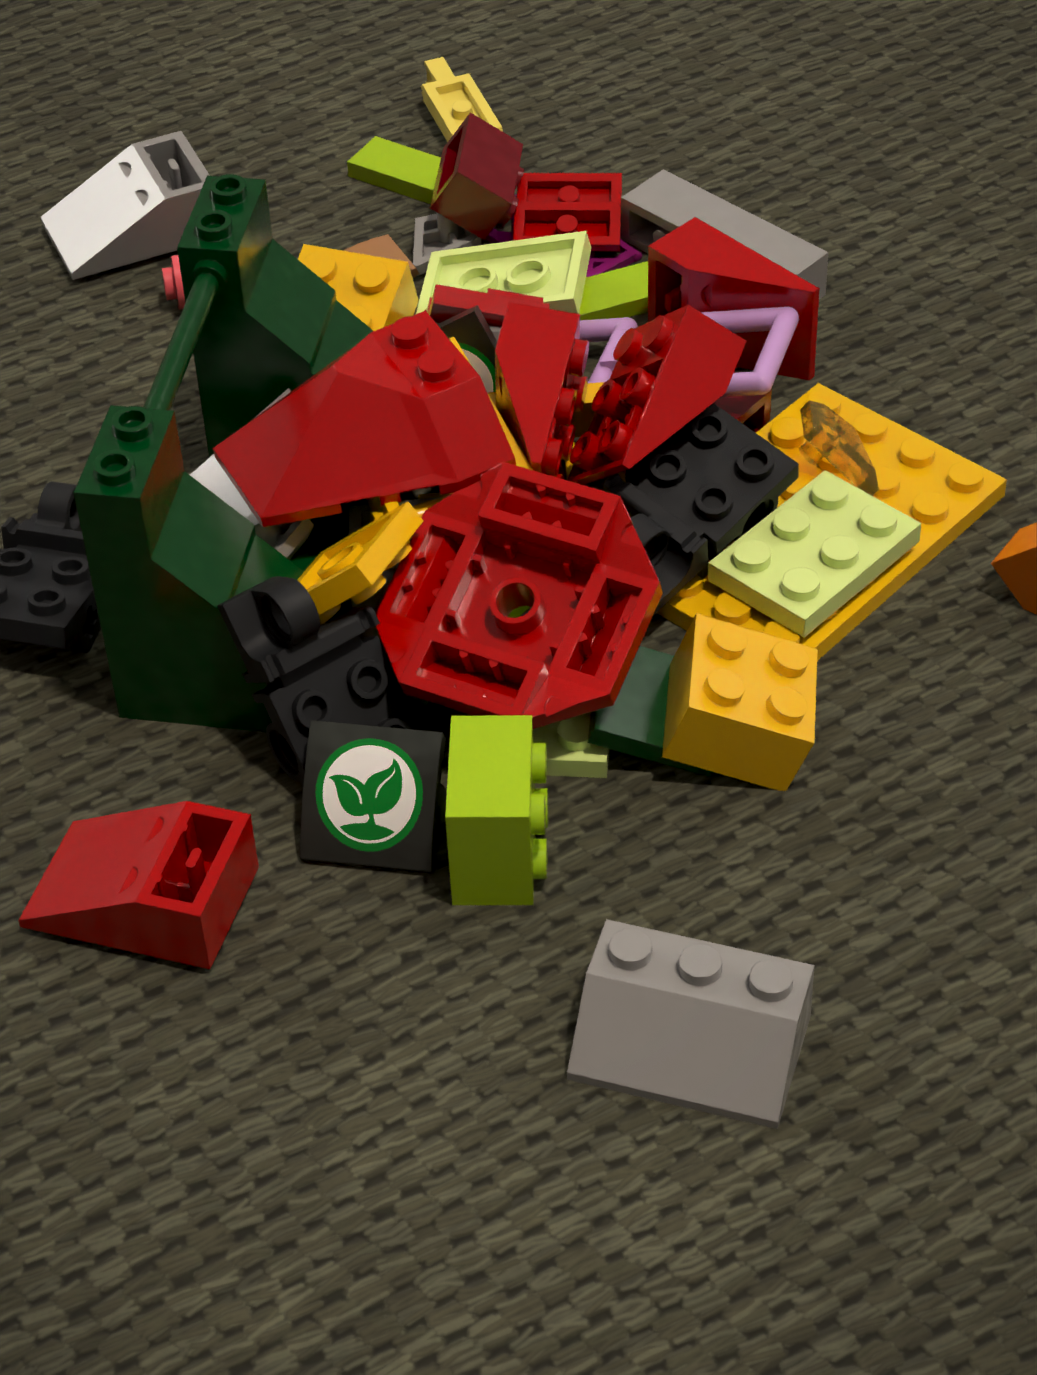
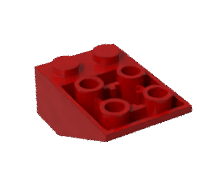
[648,217,820,381]
[495,302,589,479]
[567,305,746,485]
[18,801,259,969]

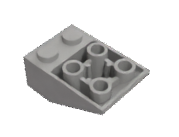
[41,131,210,280]

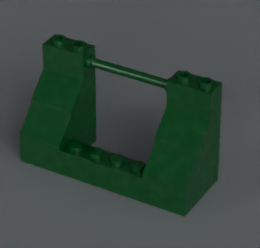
[74,174,373,732]

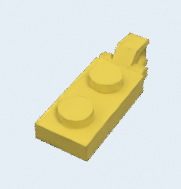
[421,57,503,142]

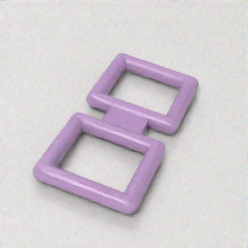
[580,307,799,397]

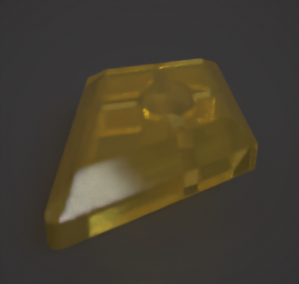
[799,400,879,496]

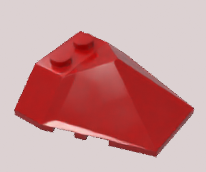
[213,311,516,527]

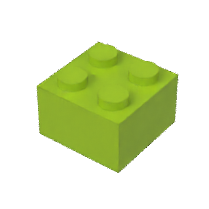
[445,715,548,905]

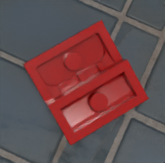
[513,173,622,251]

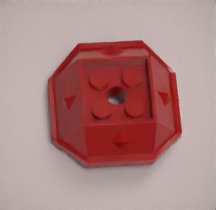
[375,462,663,729]

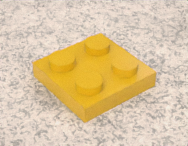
[297,501,423,625]

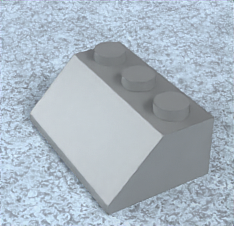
[567,919,815,1129]

